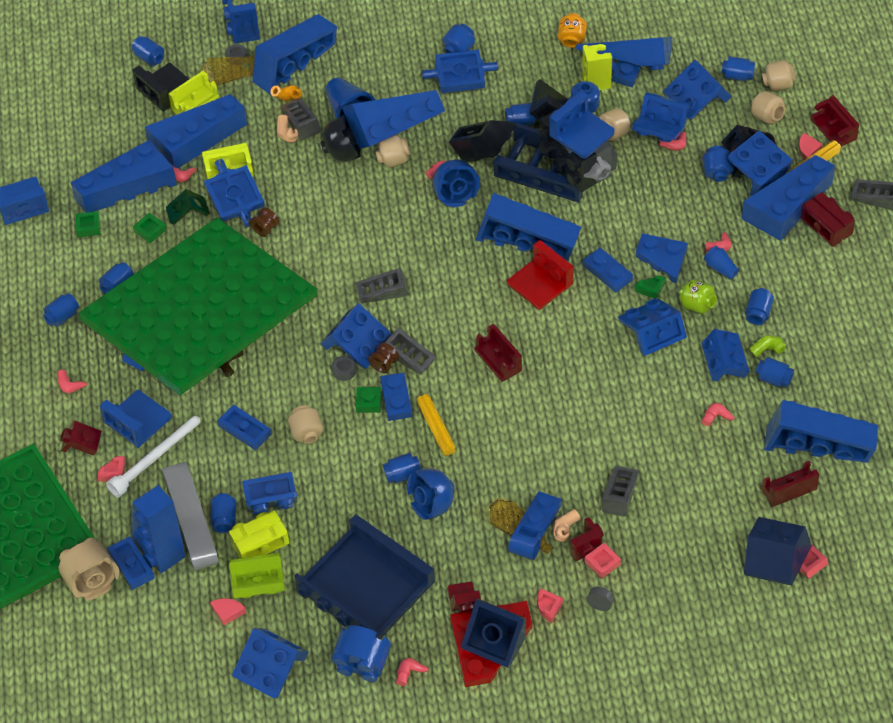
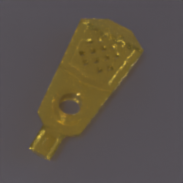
[202,56,255,86]
[489,499,554,554]

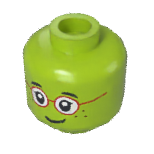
[679,279,717,314]

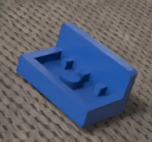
[702,329,750,381]

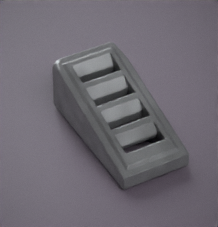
[280,98,321,140]
[851,179,893,210]
[356,268,410,303]
[385,327,436,375]
[602,466,639,517]

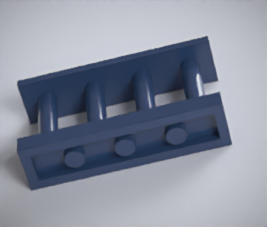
[494,123,583,203]

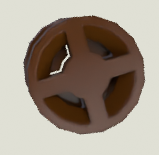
[250,207,279,237]
[368,343,399,373]

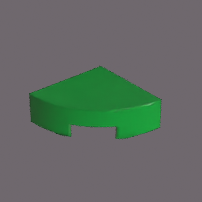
[635,276,666,299]

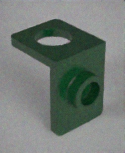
[166,189,210,225]

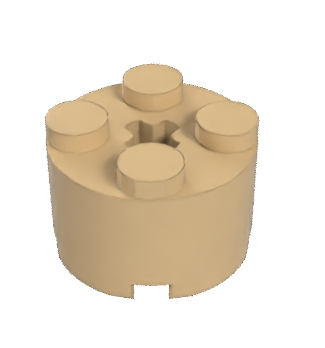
[59,538,119,600]

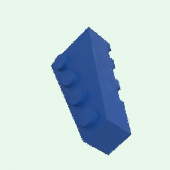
[252,14,337,95]
[341,90,445,148]
[145,94,247,168]
[71,140,177,213]
[742,155,835,241]
[476,193,581,261]
[764,400,878,463]
[132,485,186,574]

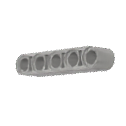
[162,462,219,571]

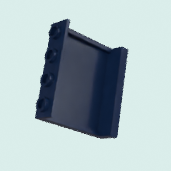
[295,514,435,639]

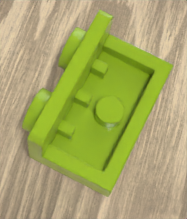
[229,553,285,598]

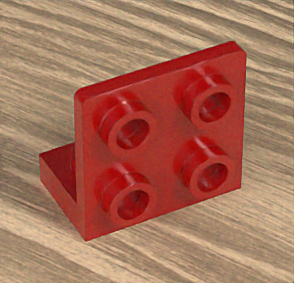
[507,240,574,310]

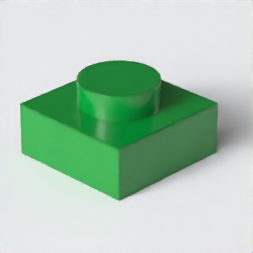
[75,211,101,237]
[133,213,167,244]
[356,387,382,413]

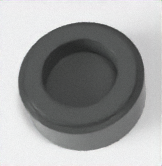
[225,44,248,66]
[332,356,356,381]
[587,587,614,611]

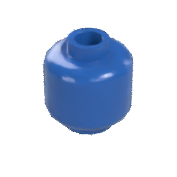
[442,23,475,53]
[570,81,600,113]
[702,146,734,182]

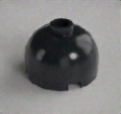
[321,115,362,162]

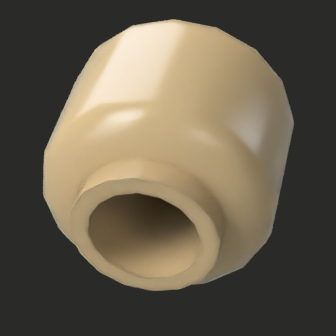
[762,60,796,92]
[751,91,785,124]
[599,108,630,141]
[375,135,411,168]
[288,406,323,444]

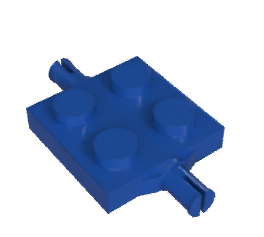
[422,49,498,93]
[204,159,265,227]

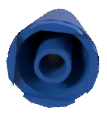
[326,77,376,118]

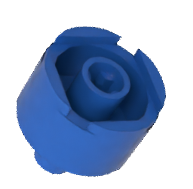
[331,625,391,682]

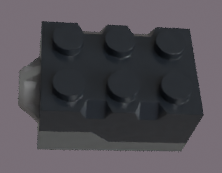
[539,108,612,192]

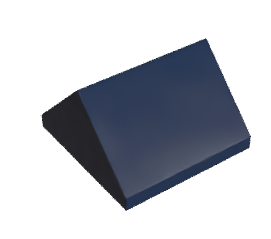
[461,599,526,668]

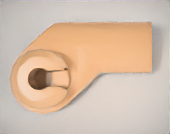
[277,115,298,143]
[553,509,580,542]

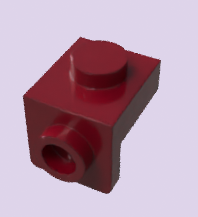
[60,421,102,455]
[570,517,604,562]
[447,581,481,613]

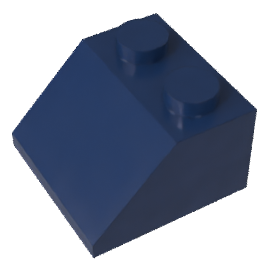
[744,517,812,586]

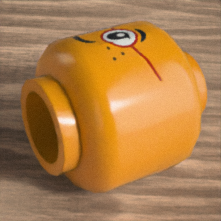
[557,13,587,48]

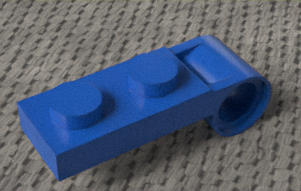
[508,491,562,560]

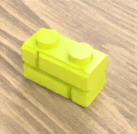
[228,510,289,559]

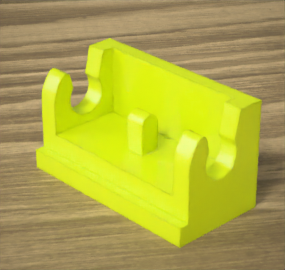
[582,44,612,90]
[168,71,220,115]
[202,143,254,179]

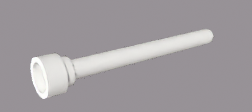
[106,416,200,498]

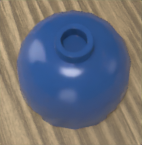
[433,159,480,207]
[407,468,454,520]

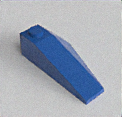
[576,36,672,70]

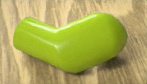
[748,335,786,357]

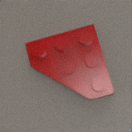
[450,601,532,687]

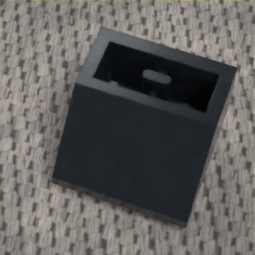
[449,120,517,162]

